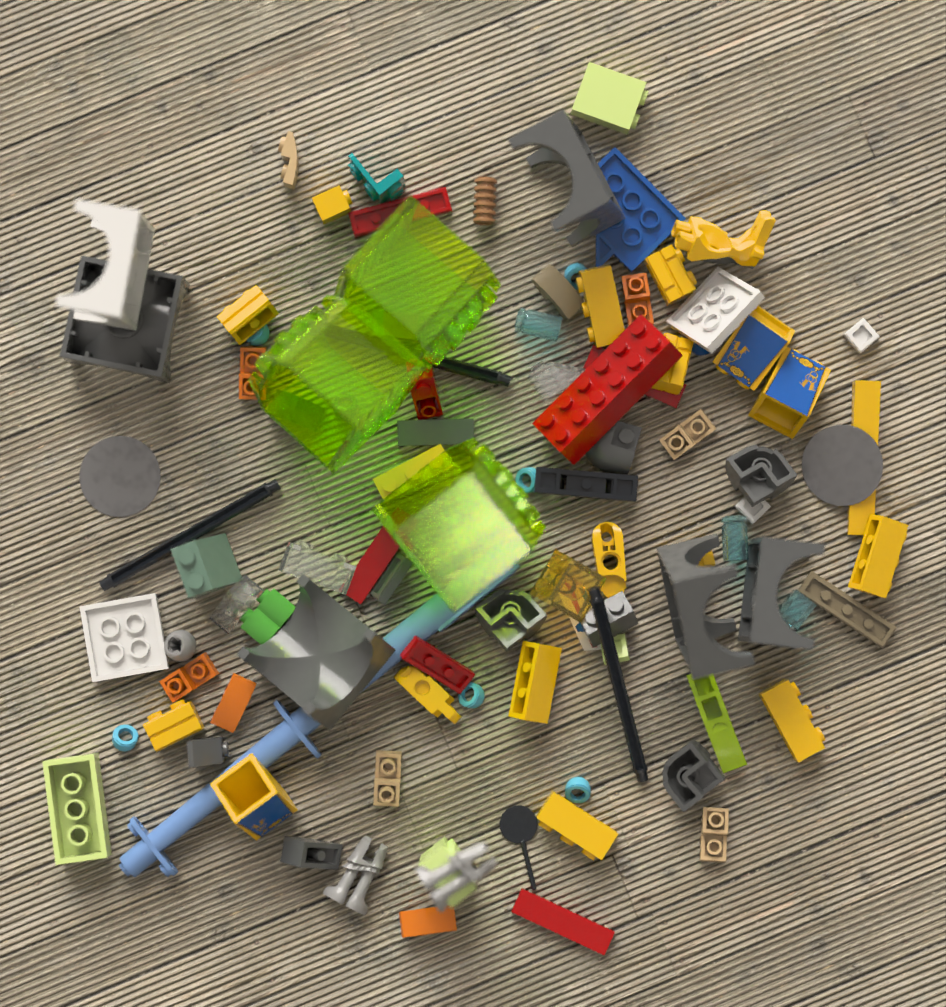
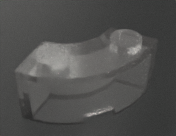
[278,540,357,595]

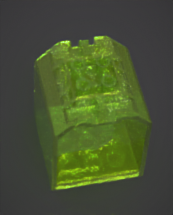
[333,195,502,373]
[248,295,427,474]
[371,437,546,613]

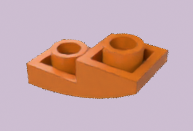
[621,273,654,326]
[239,346,267,400]
[159,652,220,703]
[210,673,257,733]
[399,905,457,938]

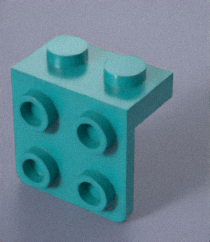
[348,153,405,203]

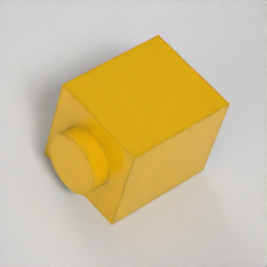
[312,185,353,225]

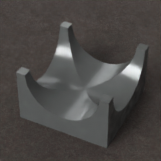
[508,109,626,247]
[60,255,190,383]
[657,533,755,679]
[738,537,825,649]
[236,574,396,730]

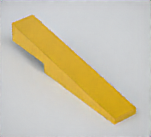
[847,380,881,535]

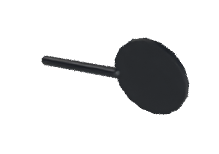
[500,805,537,891]

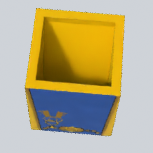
[713,305,795,391]
[748,347,831,439]
[210,753,298,841]

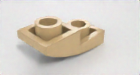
[278,131,299,190]
[659,408,717,460]
[373,750,402,807]
[699,807,729,863]

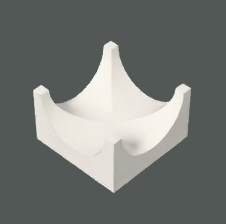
[56,199,155,330]

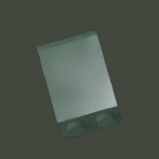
[170,533,243,599]

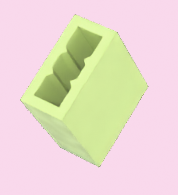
[571,62,649,135]

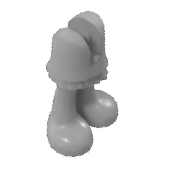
[323,835,388,916]
[415,842,498,913]

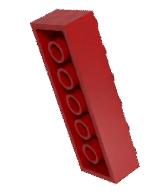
[532,314,683,465]

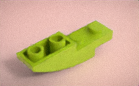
[686,674,747,774]

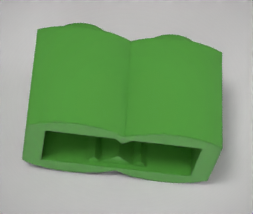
[240,588,296,645]

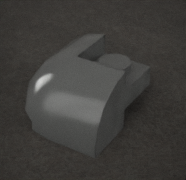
[586,421,642,475]
[725,444,797,507]
[475,588,547,652]
[662,740,726,812]

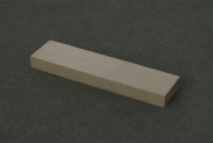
[797,571,897,648]

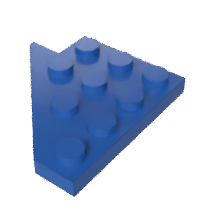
[595,147,686,273]

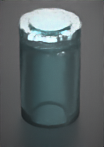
[514,307,563,342]
[721,515,749,561]

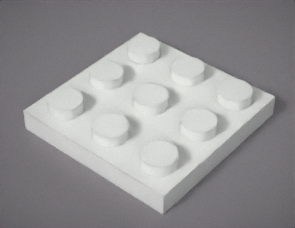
[666,267,765,353]
[79,593,169,682]

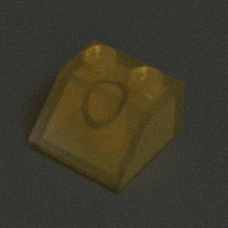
[530,549,607,623]

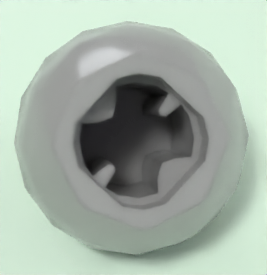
[164,629,197,662]

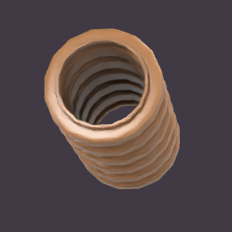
[473,177,497,225]

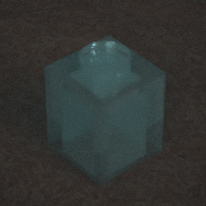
[779,589,817,630]

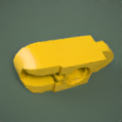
[591,522,626,598]
[393,666,462,724]

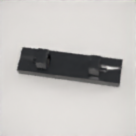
[534,467,638,502]

